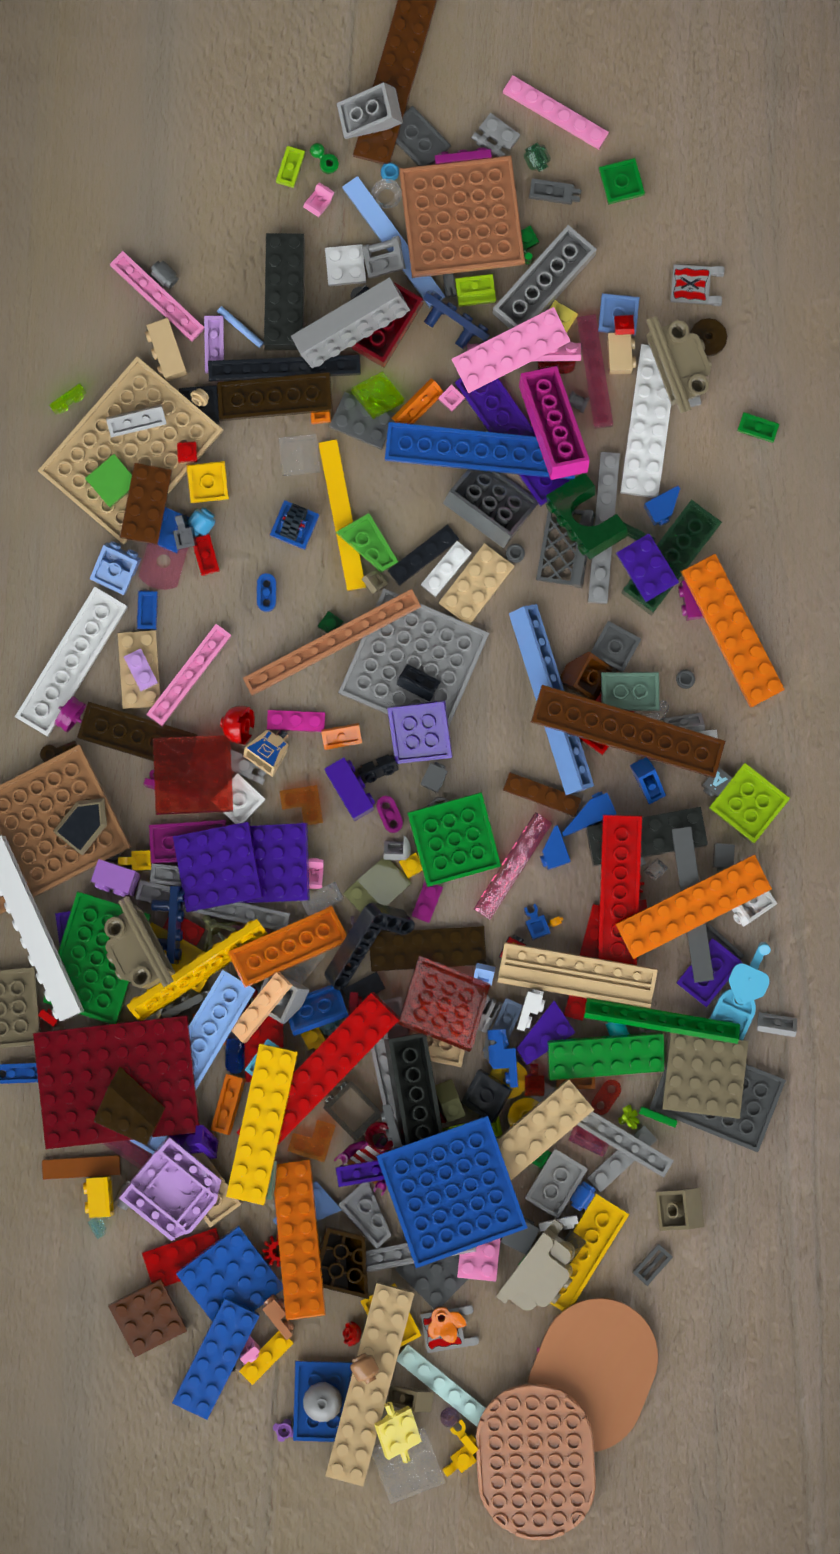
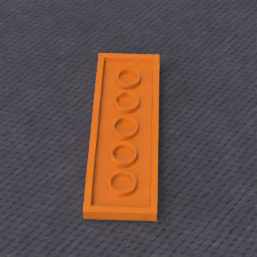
[228,906,347,988]

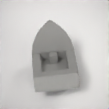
[384,836,411,860]

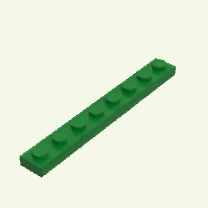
[584,998,740,1044]

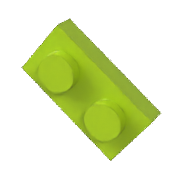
[276,146,305,188]

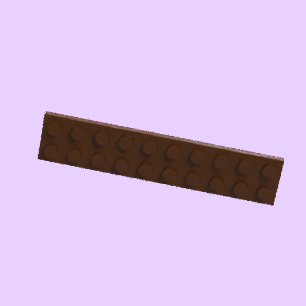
[353,0,437,165]
[531,685,726,778]

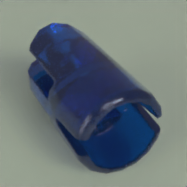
[225,1038,245,1074]

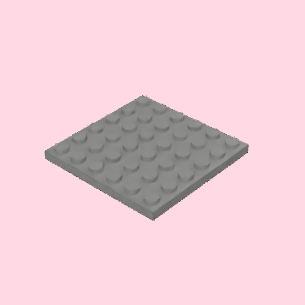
[338,588,489,725]

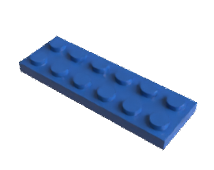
[172,1298,260,1420]

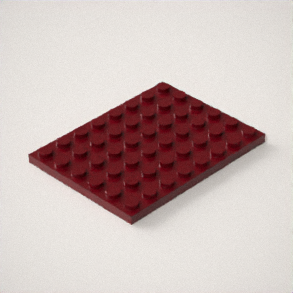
[33,1016,200,1149]

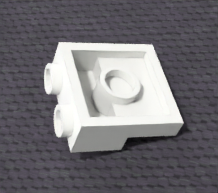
[732,891,777,927]
[516,989,545,1031]

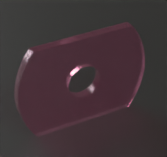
[139,544,188,590]

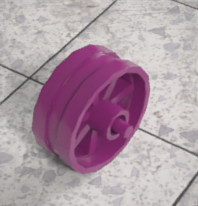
[54,696,86,732]

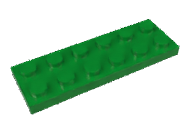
[548,1032,664,1080]

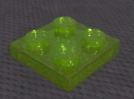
[351,372,404,419]

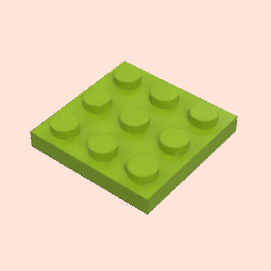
[709,763,790,844]

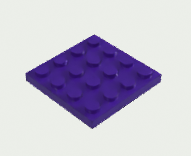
[173,822,263,913]
[240,823,310,904]

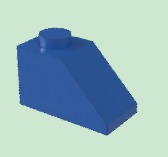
[643,486,680,526]
[630,757,666,804]
[540,825,571,870]

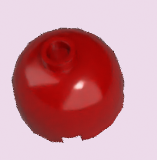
[220,706,255,745]

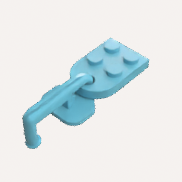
[709,942,771,1041]

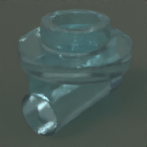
[319,1020,340,1036]

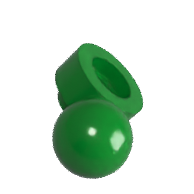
[310,143,339,174]

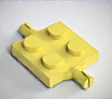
[374,1402,422,1463]

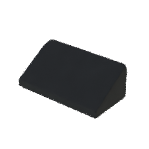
[397,664,441,702]

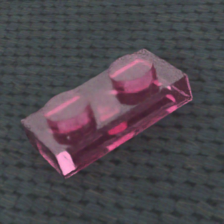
[568,1125,609,1157]

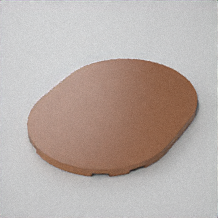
[527,1298,658,1452]
[476,1383,596,1540]

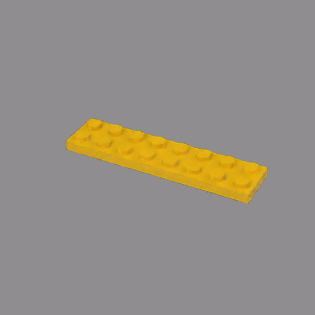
[127,919,268,1021]
[226,1043,298,1205]

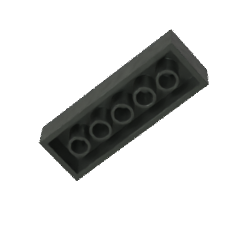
[264,233,305,350]
[586,807,708,867]
[384,1033,443,1146]

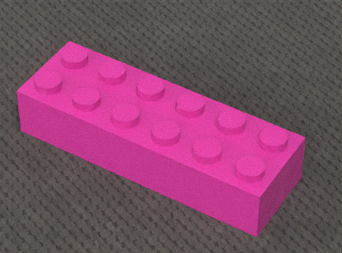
[519,366,590,480]

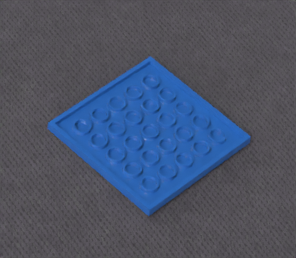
[376,1116,527,1268]

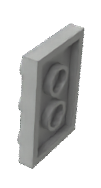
[525,1148,588,1219]

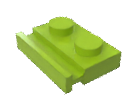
[455,274,496,307]

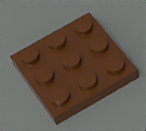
[108,1278,187,1357]

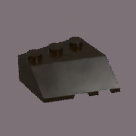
[93,1066,165,1145]
[319,1226,369,1299]

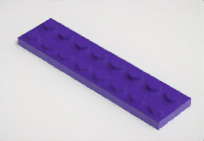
[455,378,569,507]

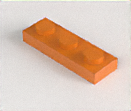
[391,378,444,424]
[210,1074,246,1135]

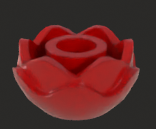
[342,1321,362,1346]

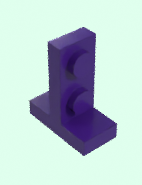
[168,1125,219,1159]

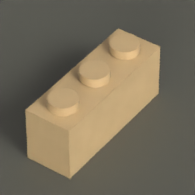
[145,318,187,382]

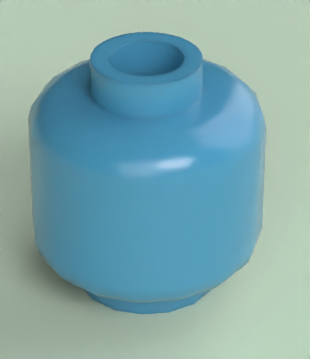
[188,507,215,537]

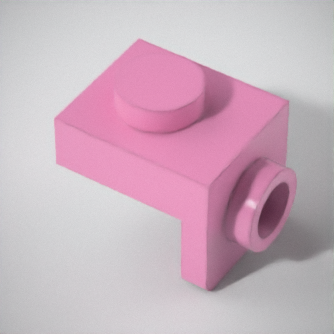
[303,183,334,217]
[309,858,323,889]
[240,1336,260,1364]

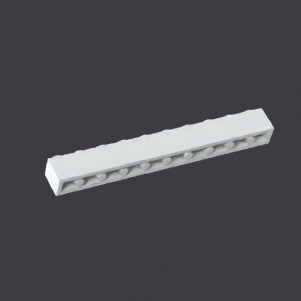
[0,835,84,1021]

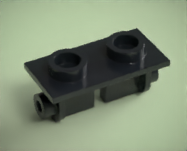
[357,754,399,784]

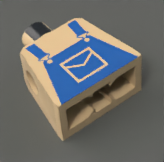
[243,730,289,777]

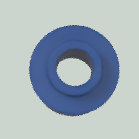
[570,1181,596,1211]

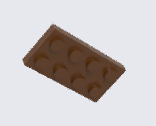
[120,463,172,545]

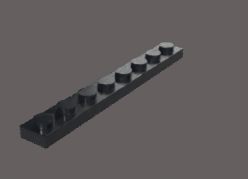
[208,355,361,381]

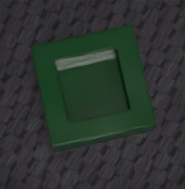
[318,611,344,633]

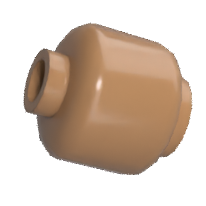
[350,1353,379,1384]

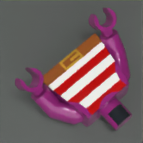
[334,1135,387,1196]

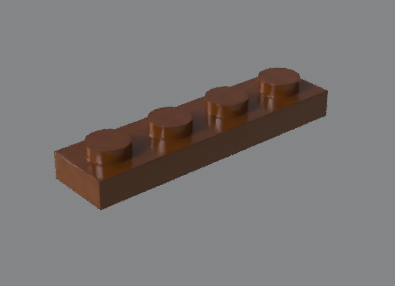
[503,772,581,817]

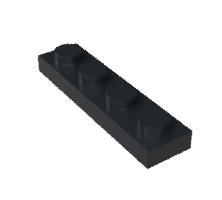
[388,524,459,587]

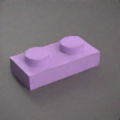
[124,648,158,692]

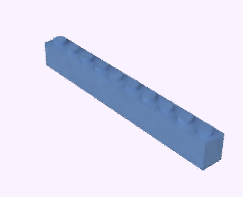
[509,604,594,795]

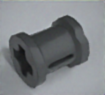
[569,391,589,413]

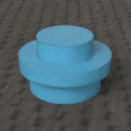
[380,163,399,182]

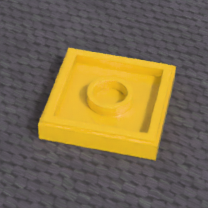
[186,461,229,503]

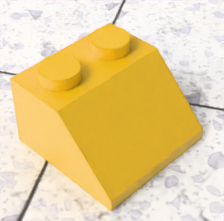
[83,1176,115,1218]

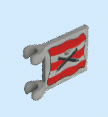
[671,265,724,306]
[420,1305,479,1353]

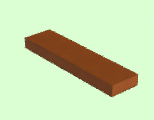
[42,1155,121,1180]

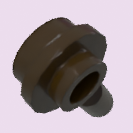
[40,741,77,762]

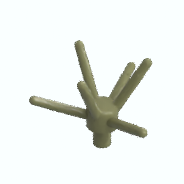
[202,915,243,952]

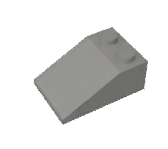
[337,83,403,139]

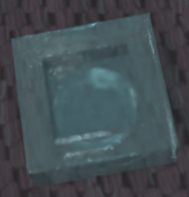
[88,1217,106,1239]

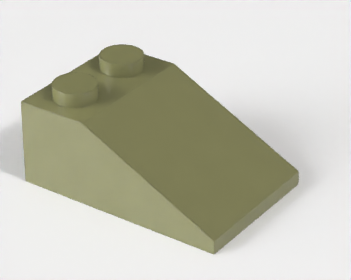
[343,857,412,913]

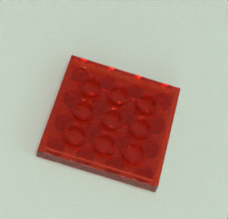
[153,735,233,815]
[398,956,490,1052]

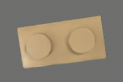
[607,333,636,375]

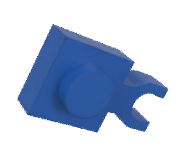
[524,904,551,941]

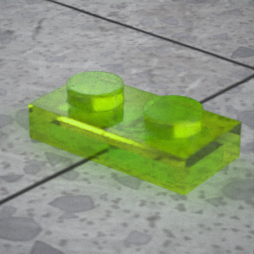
[49,383,86,415]

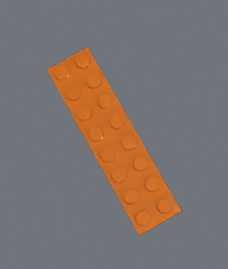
[681,554,785,708]
[616,855,772,959]
[274,1160,326,1320]

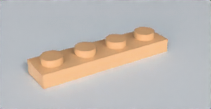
[232,972,292,1043]

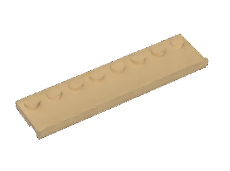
[497,942,658,1009]

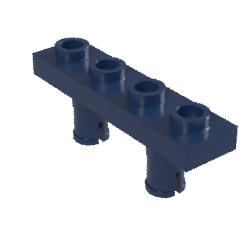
[423,291,490,349]
[151,886,185,964]

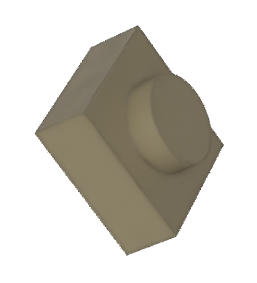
[362,569,388,594]

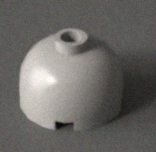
[303,1382,342,1422]

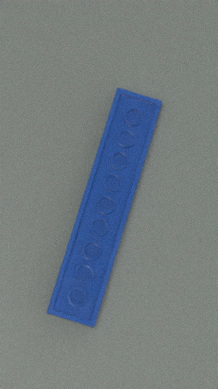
[385,422,575,480]

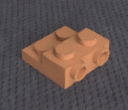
[262,1294,295,1340]

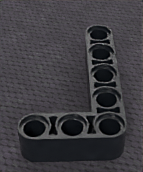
[324,902,415,990]

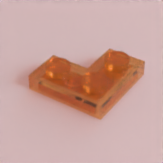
[279,785,323,826]
[287,1119,336,1163]

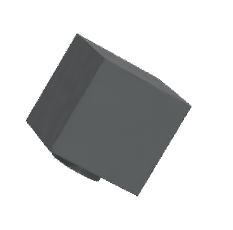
[500,1217,540,1255]

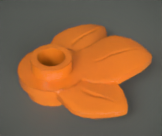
[428,1307,467,1343]

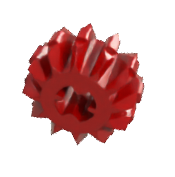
[262,1234,281,1267]

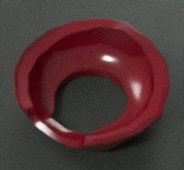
[365,1122,394,1151]

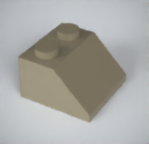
[656,1188,704,1231]

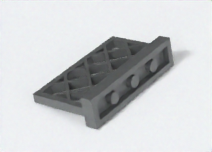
[536,509,595,588]

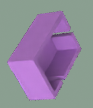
[91,859,141,897]

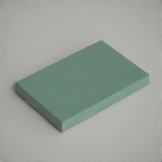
[601,672,659,711]

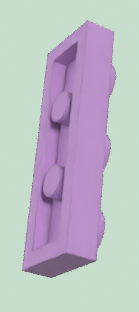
[204,316,224,373]

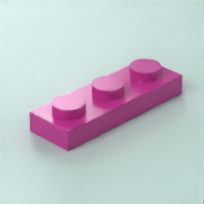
[267,710,325,732]

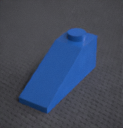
[561,791,617,838]

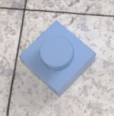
[473,963,496,986]

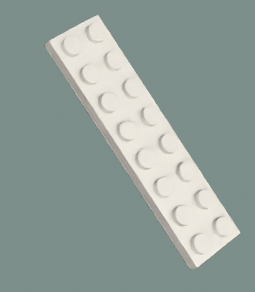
[620,344,671,498]
[15,587,128,737]

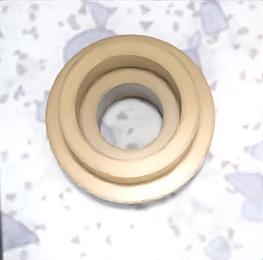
[191,388,209,406]

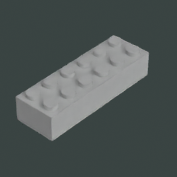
[493,225,597,329]
[291,277,410,368]

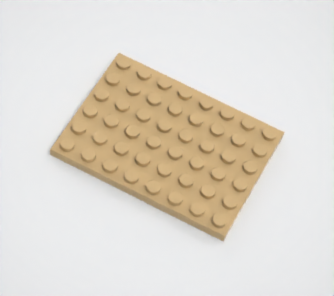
[38,357,224,545]

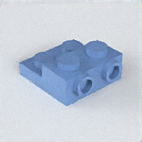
[90,541,142,595]

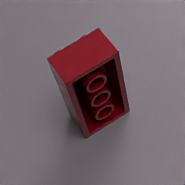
[352,282,423,368]

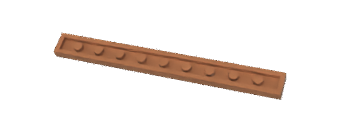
[243,589,421,696]

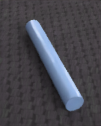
[217,306,264,348]

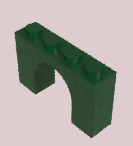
[546,473,628,560]

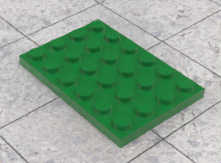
[43,891,151,1024]

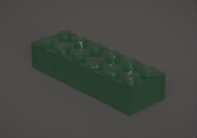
[621,499,722,616]

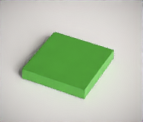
[85,454,132,508]

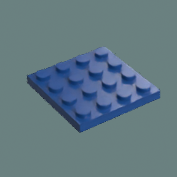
[176,1225,283,1321]
[293,1361,353,1442]

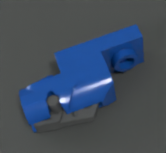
[484,1029,518,1088]

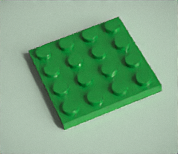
[407,792,501,887]

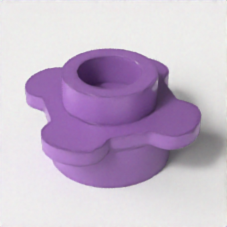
[273,1419,293,1442]

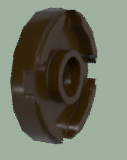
[690,318,728,356]

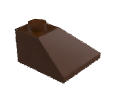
[560,652,613,701]

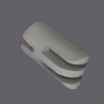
[471,994,502,1033]

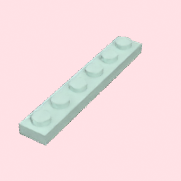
[397,1344,486,1427]

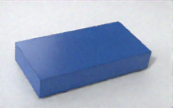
[137,591,158,630]

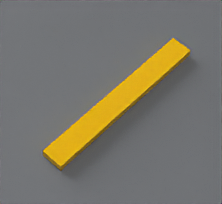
[318,439,366,591]

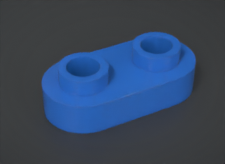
[257,573,276,612]

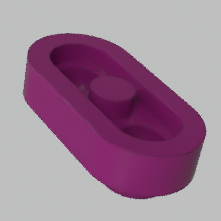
[376,796,403,833]

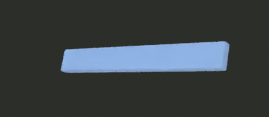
[342,176,445,308]

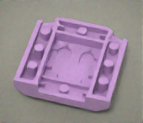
[119,1137,222,1241]

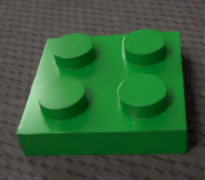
[598,158,645,205]

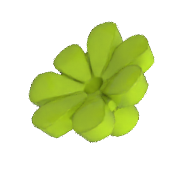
[618,1105,640,1129]

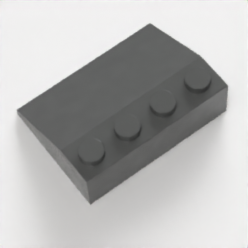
[443,469,538,548]

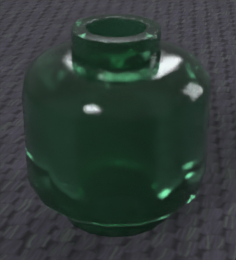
[523,142,551,172]

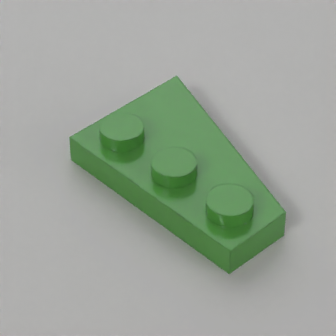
[336,513,398,572]

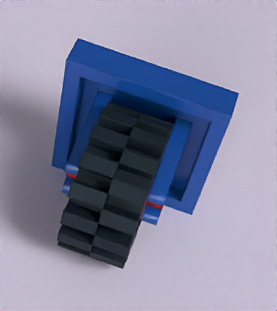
[270,500,320,550]

